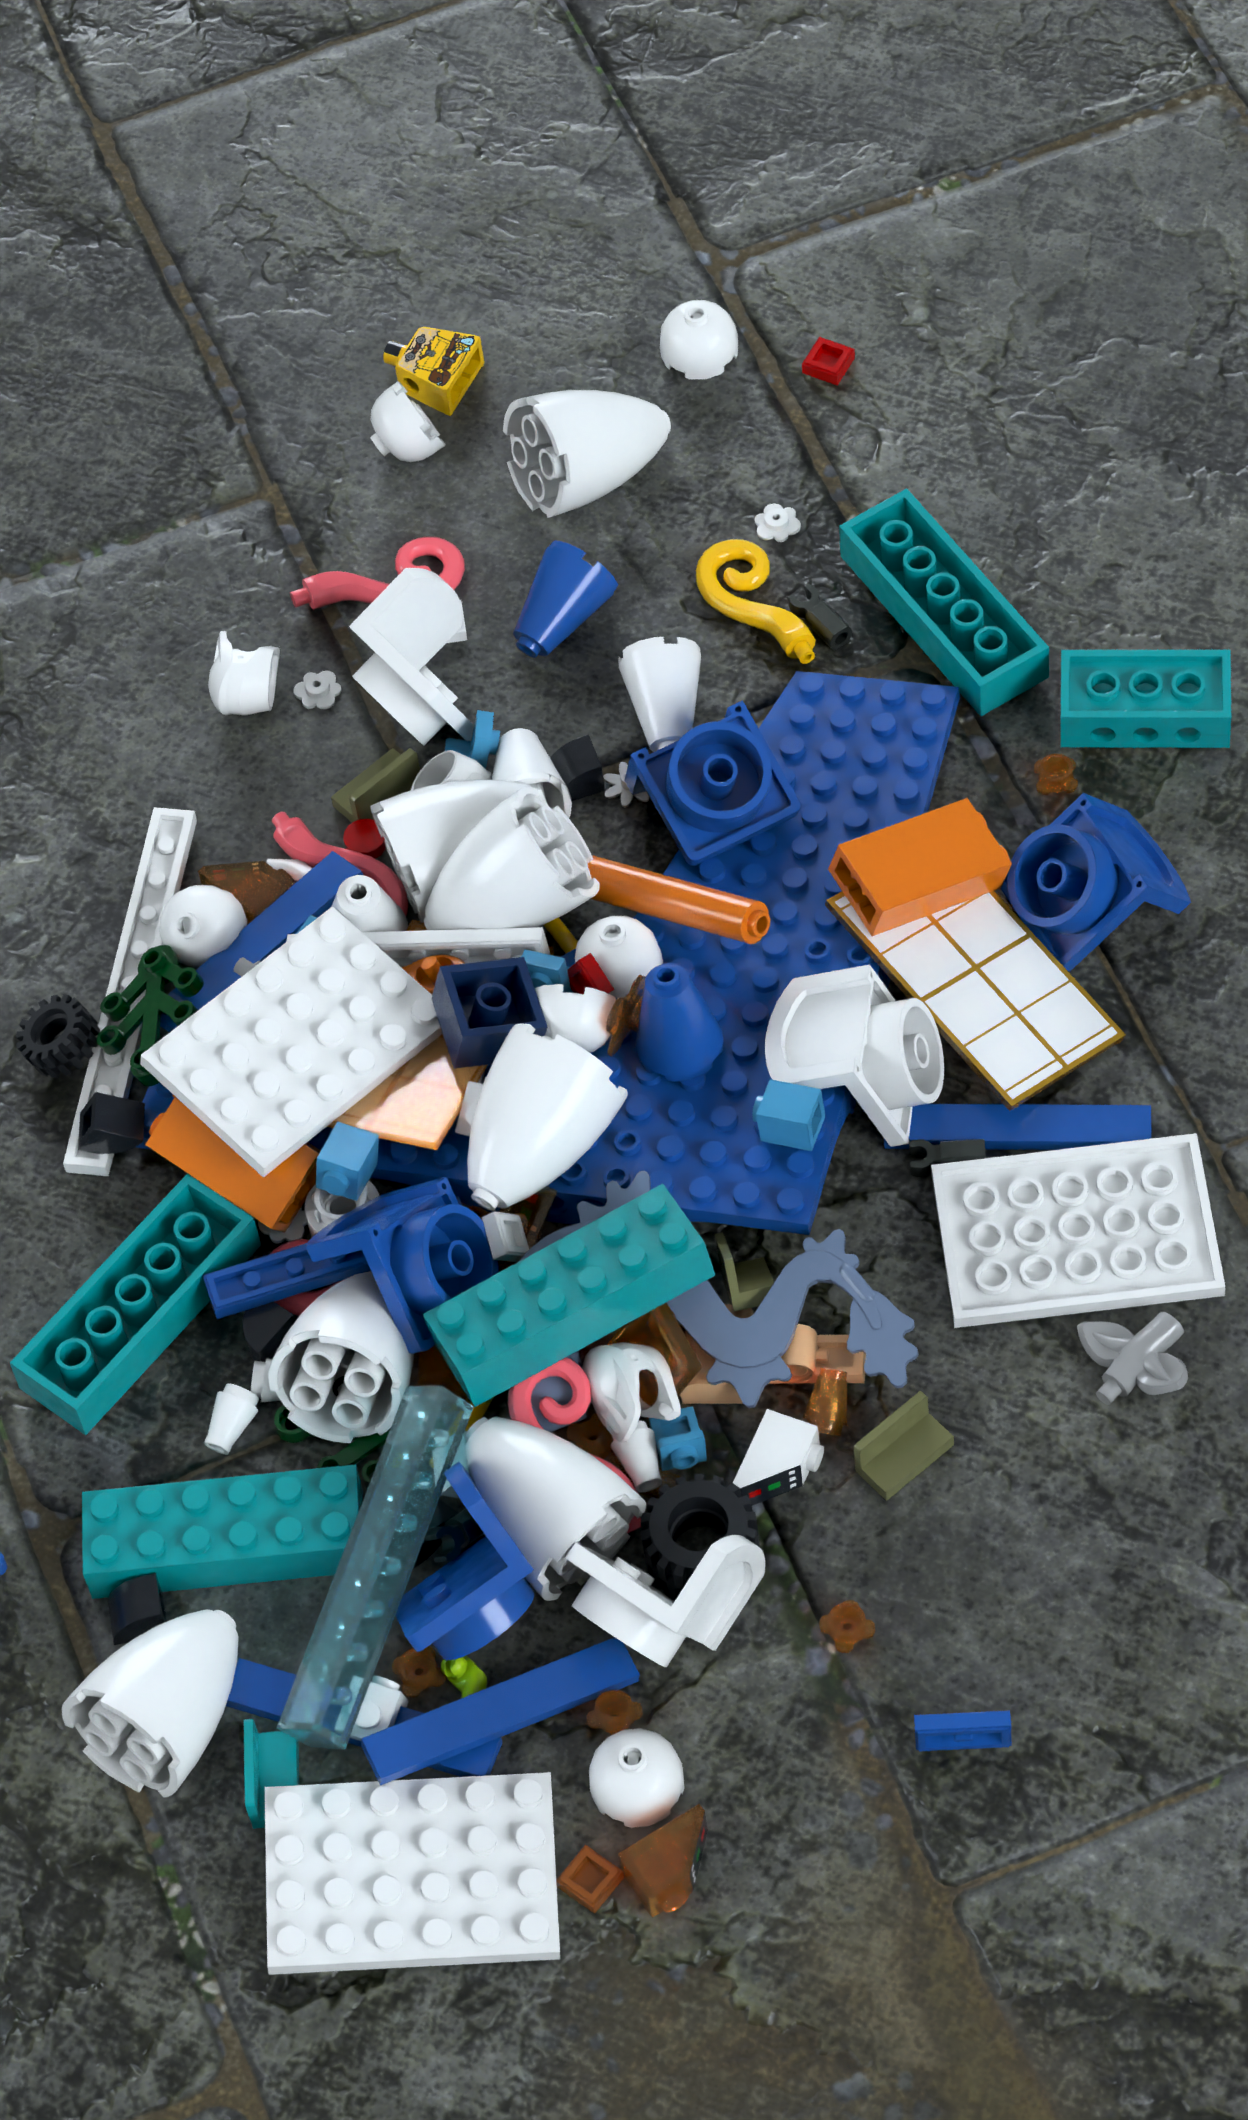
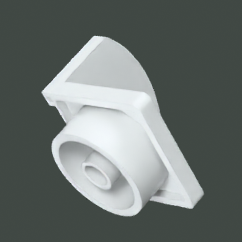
[349,568,474,746]
[765,964,944,1147]
[565,1535,765,1667]

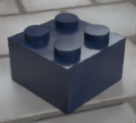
[431,957,548,1069]

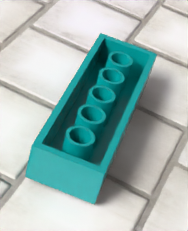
[839,488,1049,716]
[10,1174,261,1435]
[423,1184,715,1407]
[82,1464,367,1599]

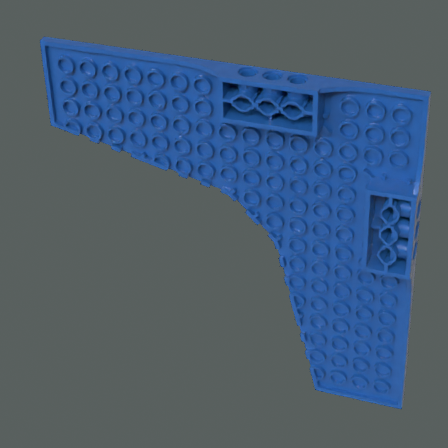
[136,671,960,1235]

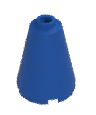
[513,540,618,658]
[636,963,724,1082]

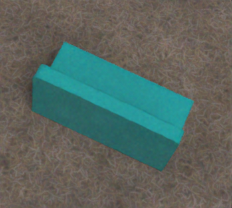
[244,1719,299,1829]

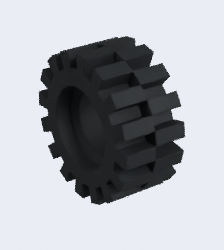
[16,994,100,1078]

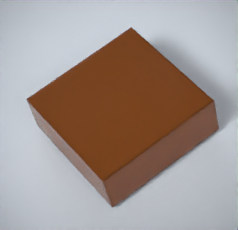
[556,1844,624,1914]

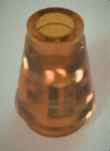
[802,1367,848,1436]

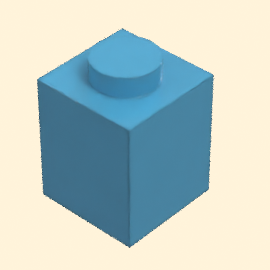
[752,1079,825,1151]
[316,1121,379,1201]

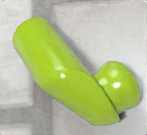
[441,1656,487,1698]

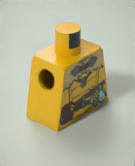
[383,327,484,416]

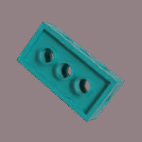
[1061,650,1231,748]

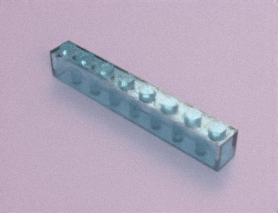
[277,1386,474,1750]

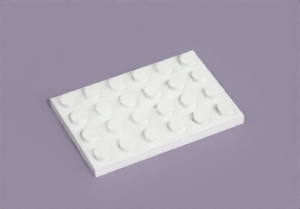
[140,906,443,1178]
[931,1133,1225,1328]
[265,1772,560,1975]

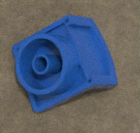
[624,700,801,866]
[1000,793,1191,972]
[305,1177,499,1354]
[391,1462,535,1660]

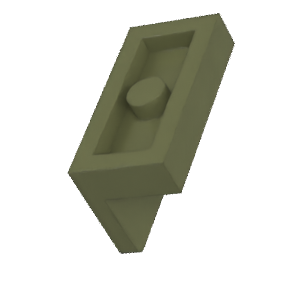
[331,748,420,822]
[714,1232,774,1311]
[854,1391,954,1501]

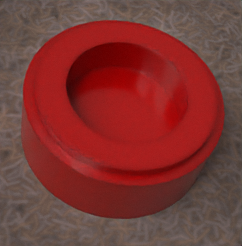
[343,819,386,859]

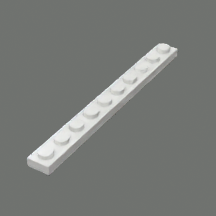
[63,807,197,1176]

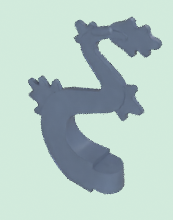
[518,1171,919,1433]

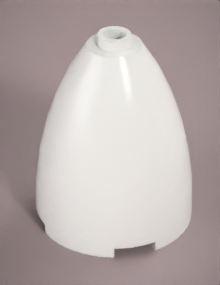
[503,390,671,518]
[370,779,548,923]
[424,786,600,930]
[467,1024,628,1211]
[268,1271,414,1443]
[465,1417,646,1601]
[62,1609,239,1798]

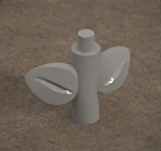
[1077,1312,1188,1405]

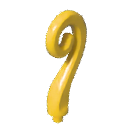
[696,539,816,664]

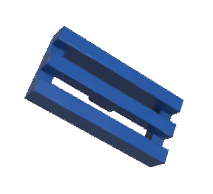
[914,1711,1012,1751]

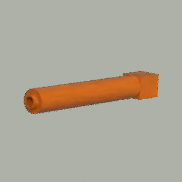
[588,855,770,944]

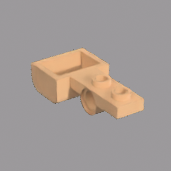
[680,1304,866,1404]

